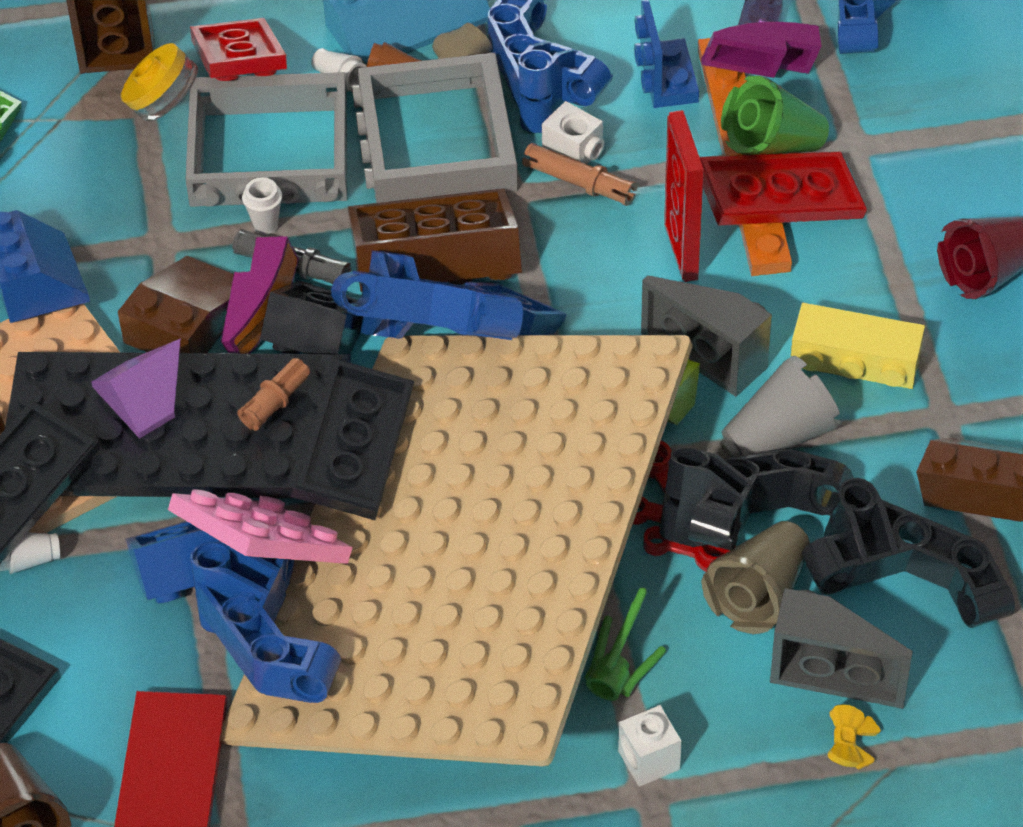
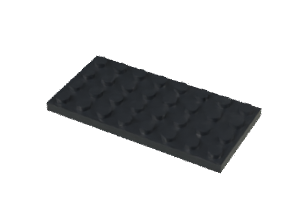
[5,352,352,498]

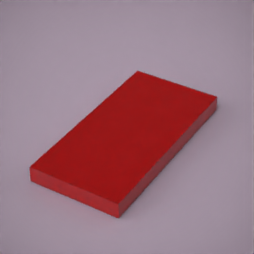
[664,110,704,282]
[700,152,867,226]
[114,691,227,827]

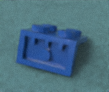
[634,0,699,108]

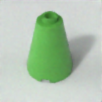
[721,76,829,155]

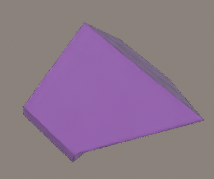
[91,338,181,439]

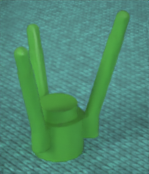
[585,587,666,701]

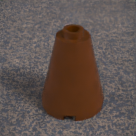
[0,743,71,827]

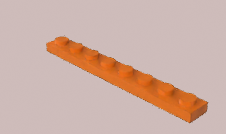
[698,38,792,276]

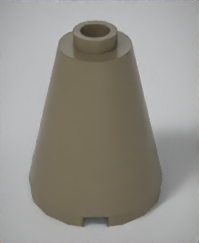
[701,521,810,634]

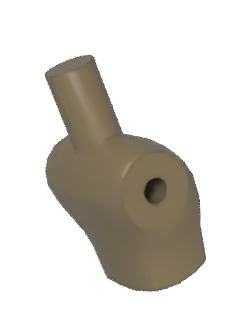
[432,22,492,59]

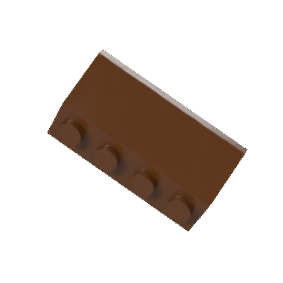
[916,438,1023,522]

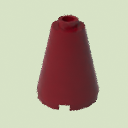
[937,216,1023,299]

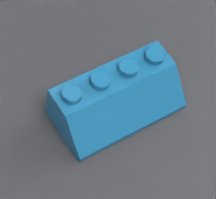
[323,0,490,66]

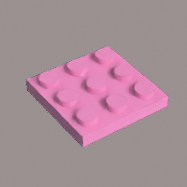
[168,489,353,564]

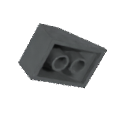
[641,275,772,397]
[770,588,913,709]

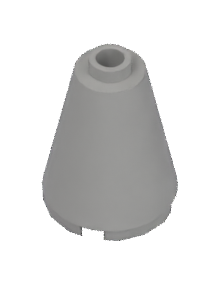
[720,355,842,458]

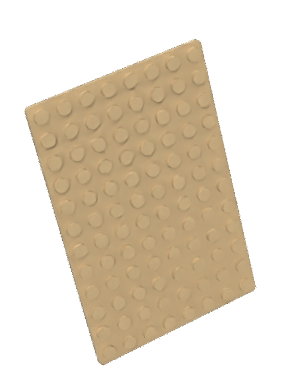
[221,335,692,767]

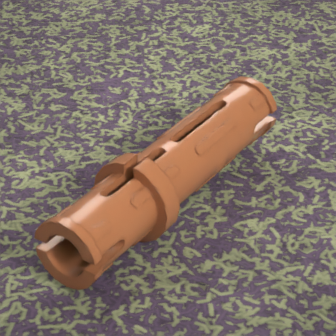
[522,143,637,206]

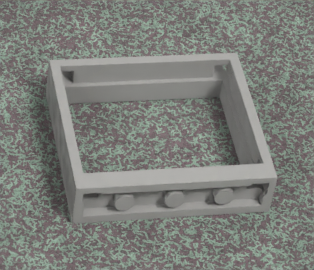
[352,53,517,203]
[186,72,347,207]

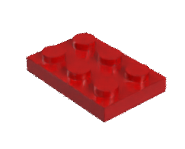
[190,18,287,81]

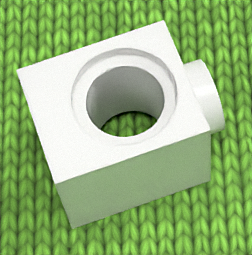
[542,101,605,164]
[618,705,681,787]

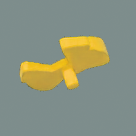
[827,705,881,770]

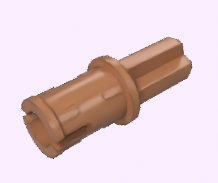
[237,358,310,431]

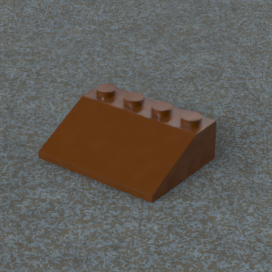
[348,188,522,292]

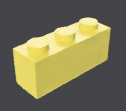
[791,303,925,389]

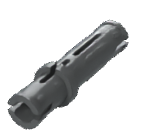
[232,229,351,284]

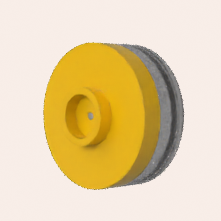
[121,43,198,122]

